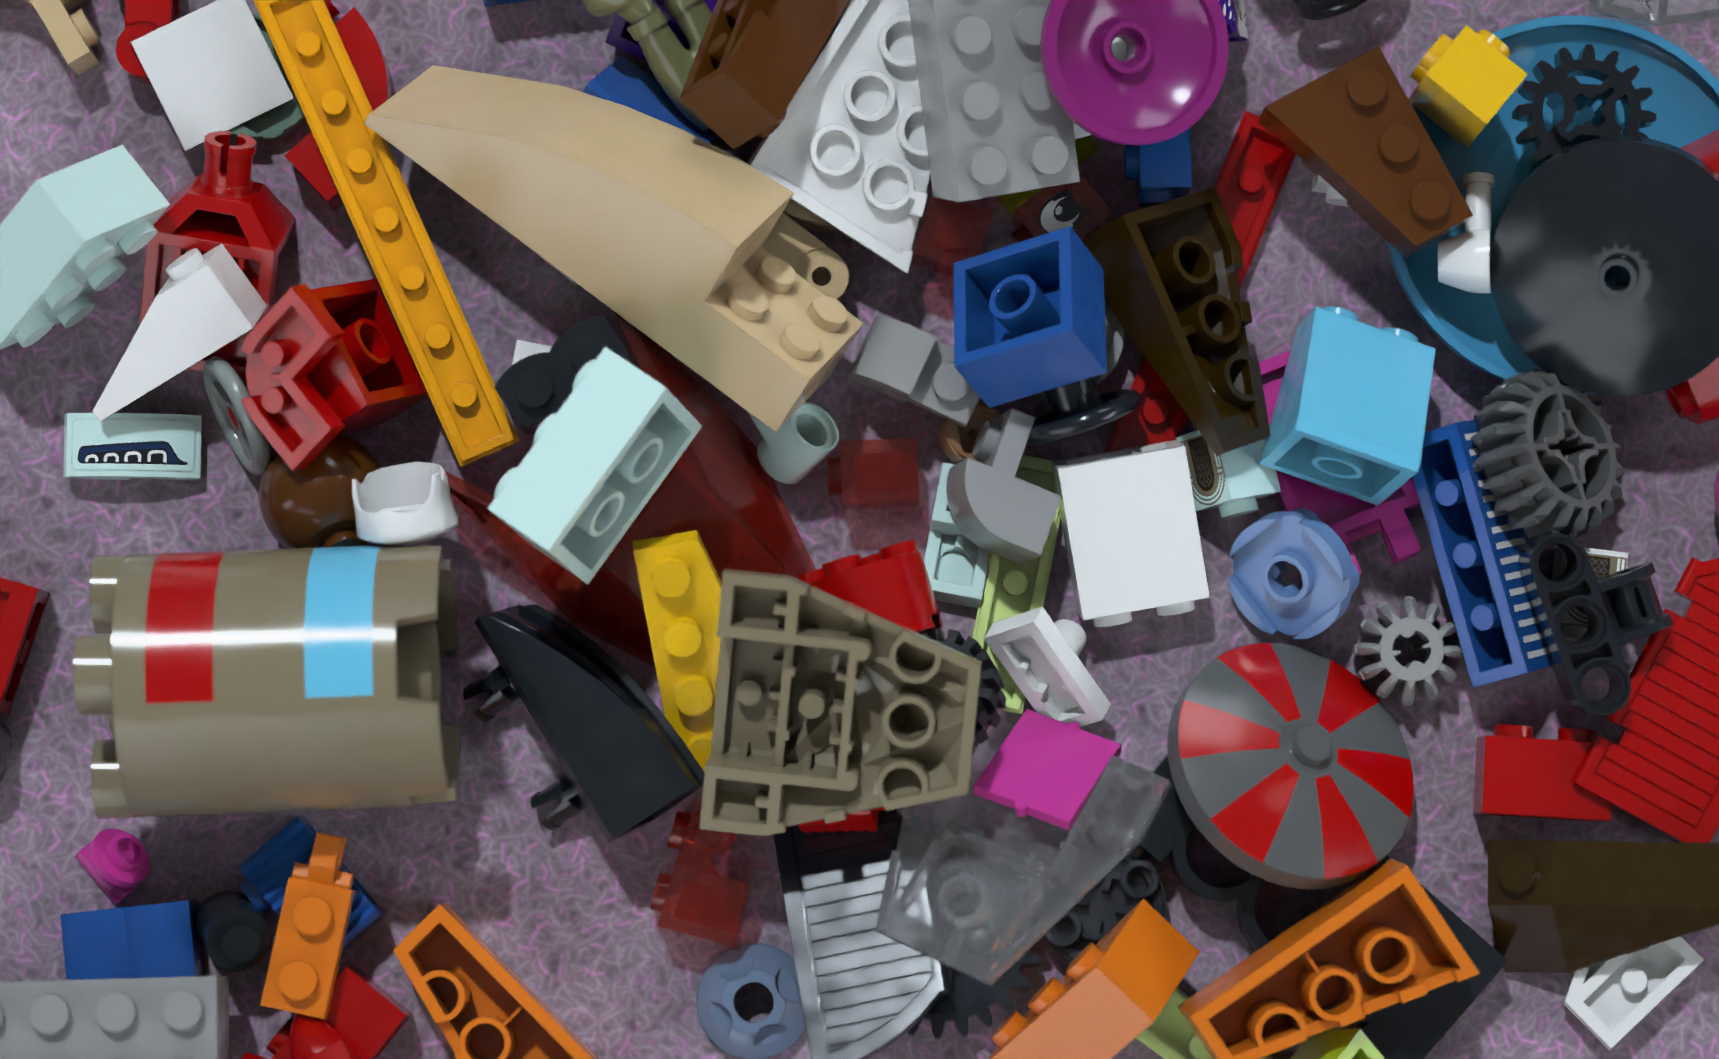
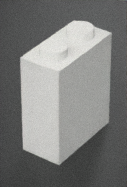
[1051,440,1210,627]

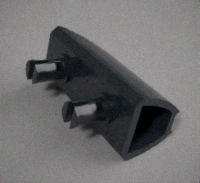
[463,604,705,842]

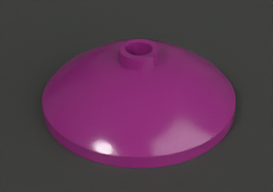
[1040,0,1229,145]

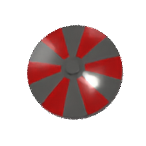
[1167,643,1414,889]

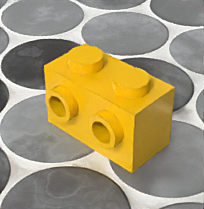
[1409,25,1528,148]

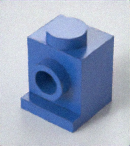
[1124,128,1192,208]

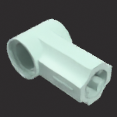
[747,403,839,484]

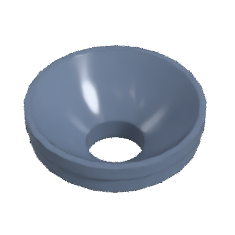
[696,943,806,1059]

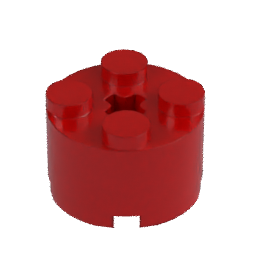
[797,539,943,635]

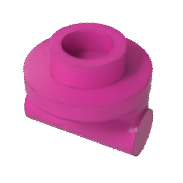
[75,828,150,906]

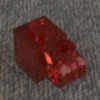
[650,809,751,947]

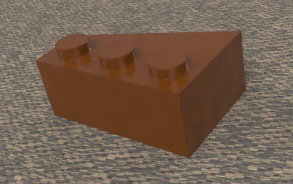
[679,0,850,149]
[1257,46,1473,258]

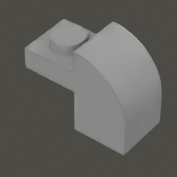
[846,316,980,428]
[946,408,1061,565]

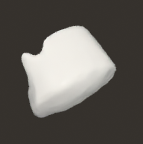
[352,462,459,545]

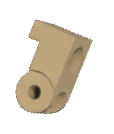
[762,213,849,302]

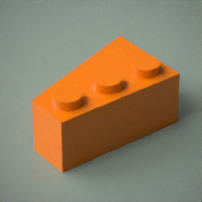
[988,898,1200,1059]

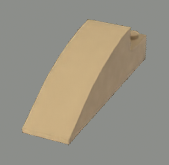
[364,65,864,432]

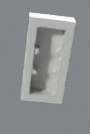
[984,607,1111,727]

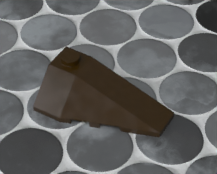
[1082,187,1271,456]
[1488,840,1719,973]

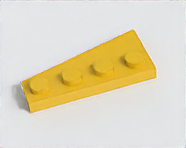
[632,530,722,772]

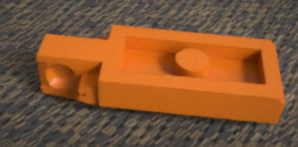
[260,832,356,1019]

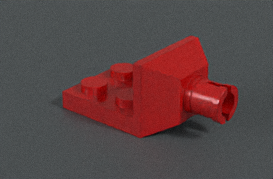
[139,131,296,379]

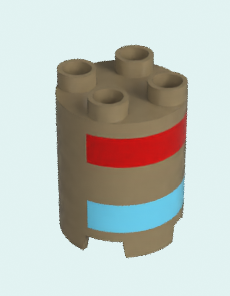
[73,545,461,819]

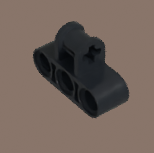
[1518,533,1674,716]

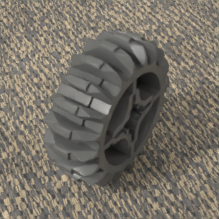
[1470,369,1625,539]

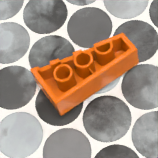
[1177,858,1480,1059]
[393,904,600,1059]

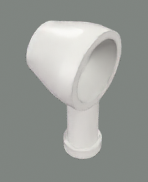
[1438,172,1495,294]

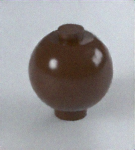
[259,434,382,549]

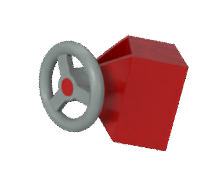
[203,279,428,475]

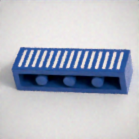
[1413,420,1552,688]

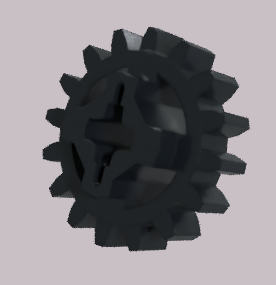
[1512,44,1656,167]

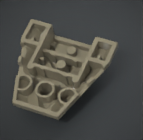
[699,569,982,836]

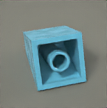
[1259,306,1436,505]

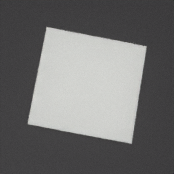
[131,0,294,151]

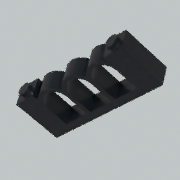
[1109,753,1508,1059]

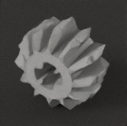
[1352,596,1463,706]

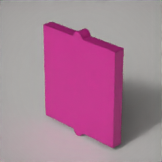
[973,709,1121,831]

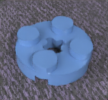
[1228,508,1360,639]

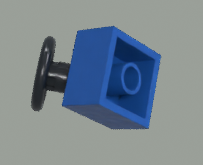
[954,226,1142,445]

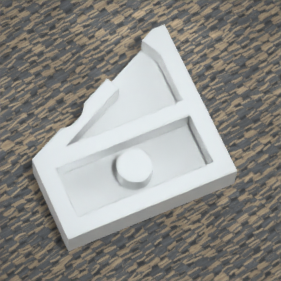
[1564,936,1704,1051]

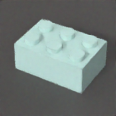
[0,145,170,350]
[488,347,702,585]

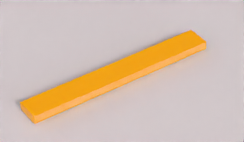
[253,0,520,468]

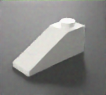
[93,243,267,421]

